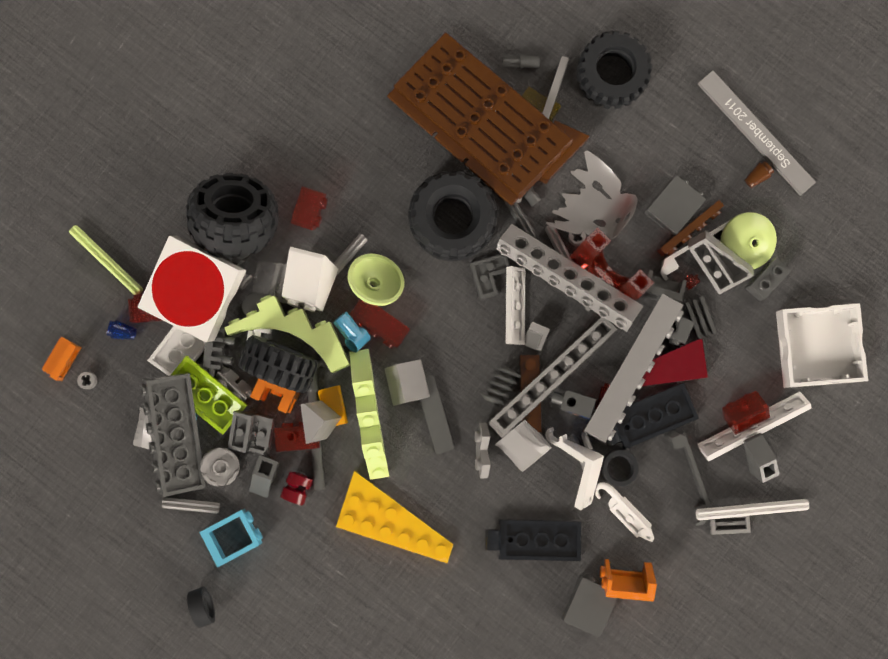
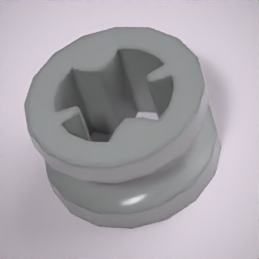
[568,231,586,246]
[77,372,97,389]

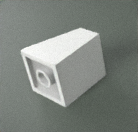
[282,247,338,312]

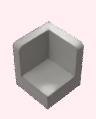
[525,322,550,352]

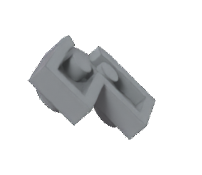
[475,423,491,478]

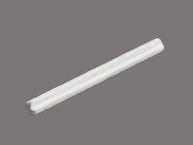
[696,499,809,520]

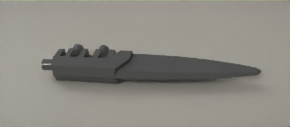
[202,256,235,378]

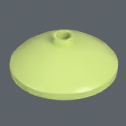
[720,212,777,269]
[348,254,404,306]

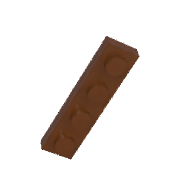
[657,200,724,256]
[520,355,541,432]

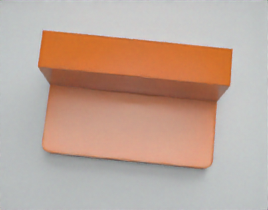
[42,337,82,381]

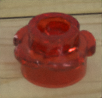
[684,273,701,290]

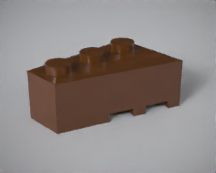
[538,120,590,184]

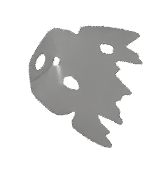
[546,151,638,239]

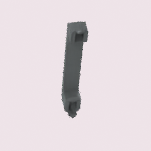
[664,431,711,526]

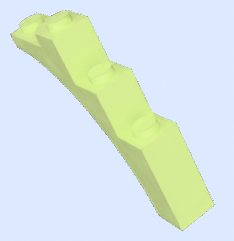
[225,295,351,373]
[349,349,389,480]

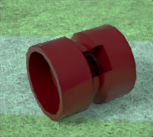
[280,471,313,506]

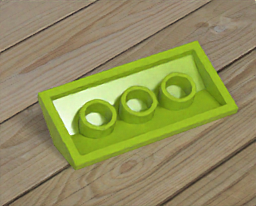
[170,356,248,435]

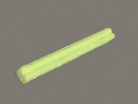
[69,225,143,296]

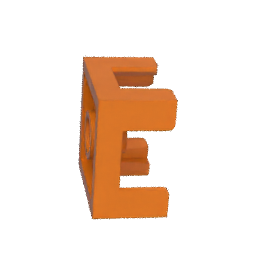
[250,378,300,414]

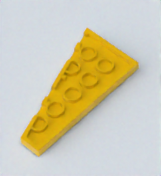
[336,471,453,563]

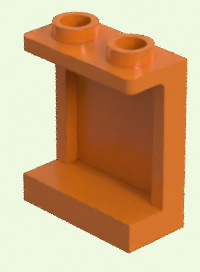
[600,559,657,602]

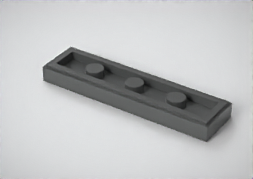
[420,375,455,454]

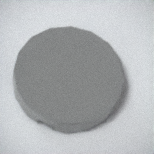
[200,447,240,486]

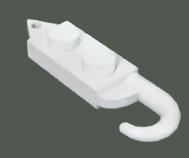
[594,482,654,542]

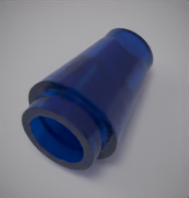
[107,320,137,340]

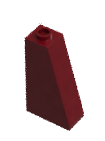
[642,339,708,386]

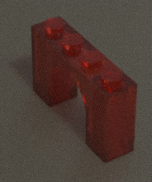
[570,227,654,301]

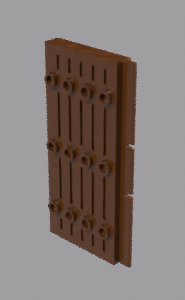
[387,32,573,206]

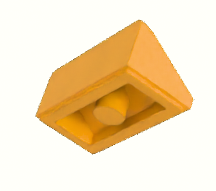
[318,385,348,426]

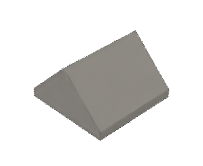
[384,359,430,406]
[300,401,342,444]

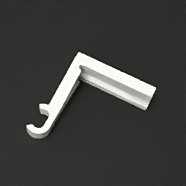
[545,427,604,510]

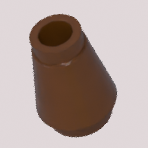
[744,161,774,188]

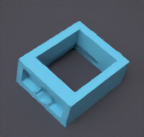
[199,508,263,568]

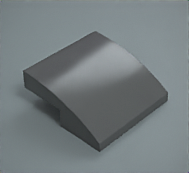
[228,411,276,456]

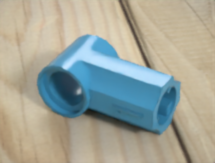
[333,311,371,352]

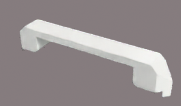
[660,220,730,280]

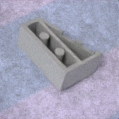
[688,231,754,295]

